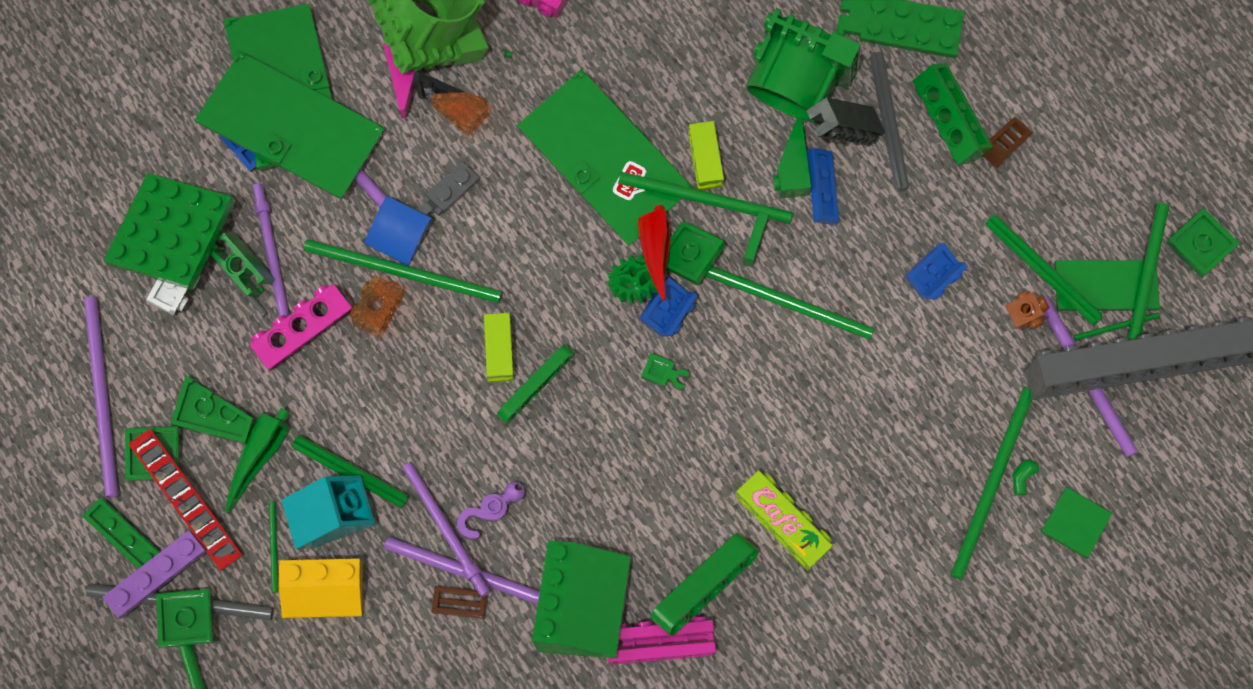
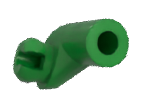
[1012,459,1039,496]

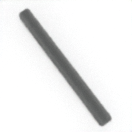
[870,51,909,192]

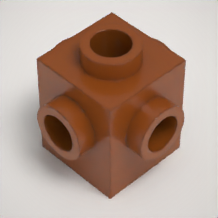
[1006,291,1050,330]

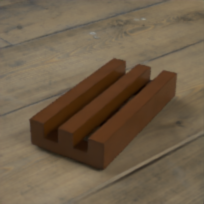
[431,586,488,619]

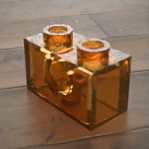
[350,275,404,339]

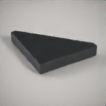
[415,72,465,101]

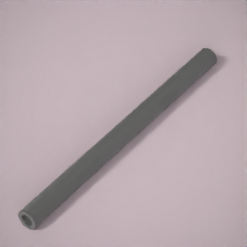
[86,583,273,621]

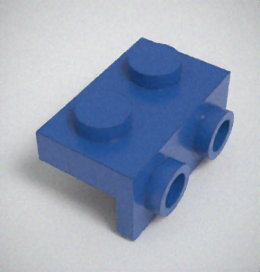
[904,243,968,300]
[638,277,697,337]

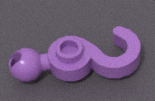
[457,482,525,540]

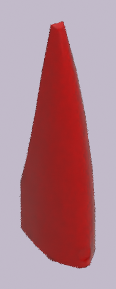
[637,205,671,300]

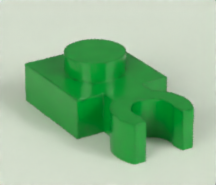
[641,353,690,391]

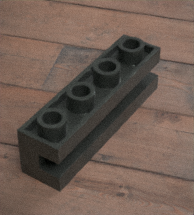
[806,97,885,146]

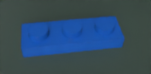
[807,148,839,225]

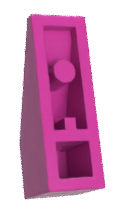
[383,42,419,119]

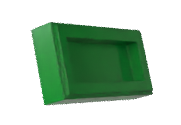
[743,212,768,268]

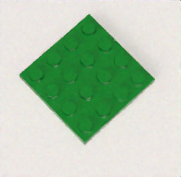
[103,173,235,290]

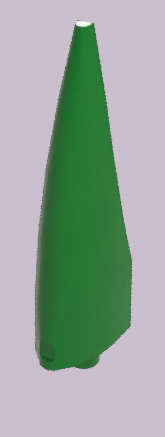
[225,408,290,514]

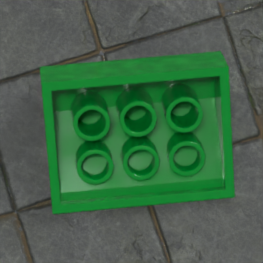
[532,541,631,659]

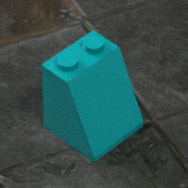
[281,475,376,549]

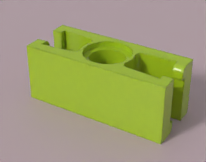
[688,121,724,190]
[484,313,514,383]

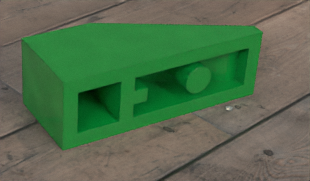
[773,117,811,199]

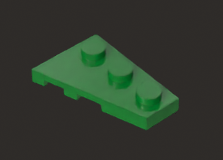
[170,375,254,444]

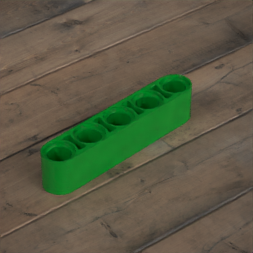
[650,533,759,636]

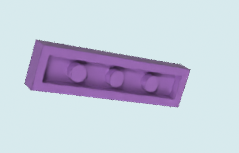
[102,530,206,619]

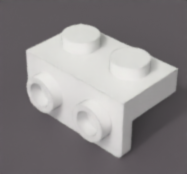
[146,275,201,316]

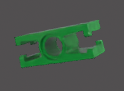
[210,233,275,297]

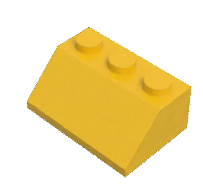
[279,559,363,618]

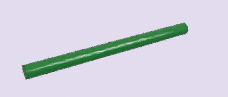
[1073,312,1160,341]
[269,501,278,593]

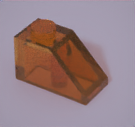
[430,92,489,137]

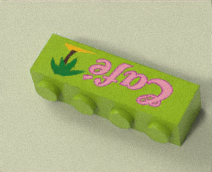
[735,470,833,571]

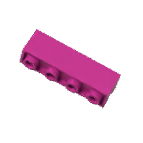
[608,617,716,665]

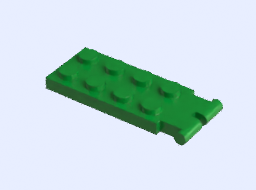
[836,0,965,59]

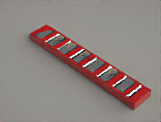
[128,429,243,571]

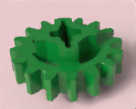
[607,254,658,304]

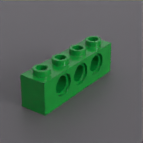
[912,63,993,165]

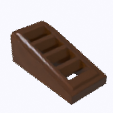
[983,116,1033,168]

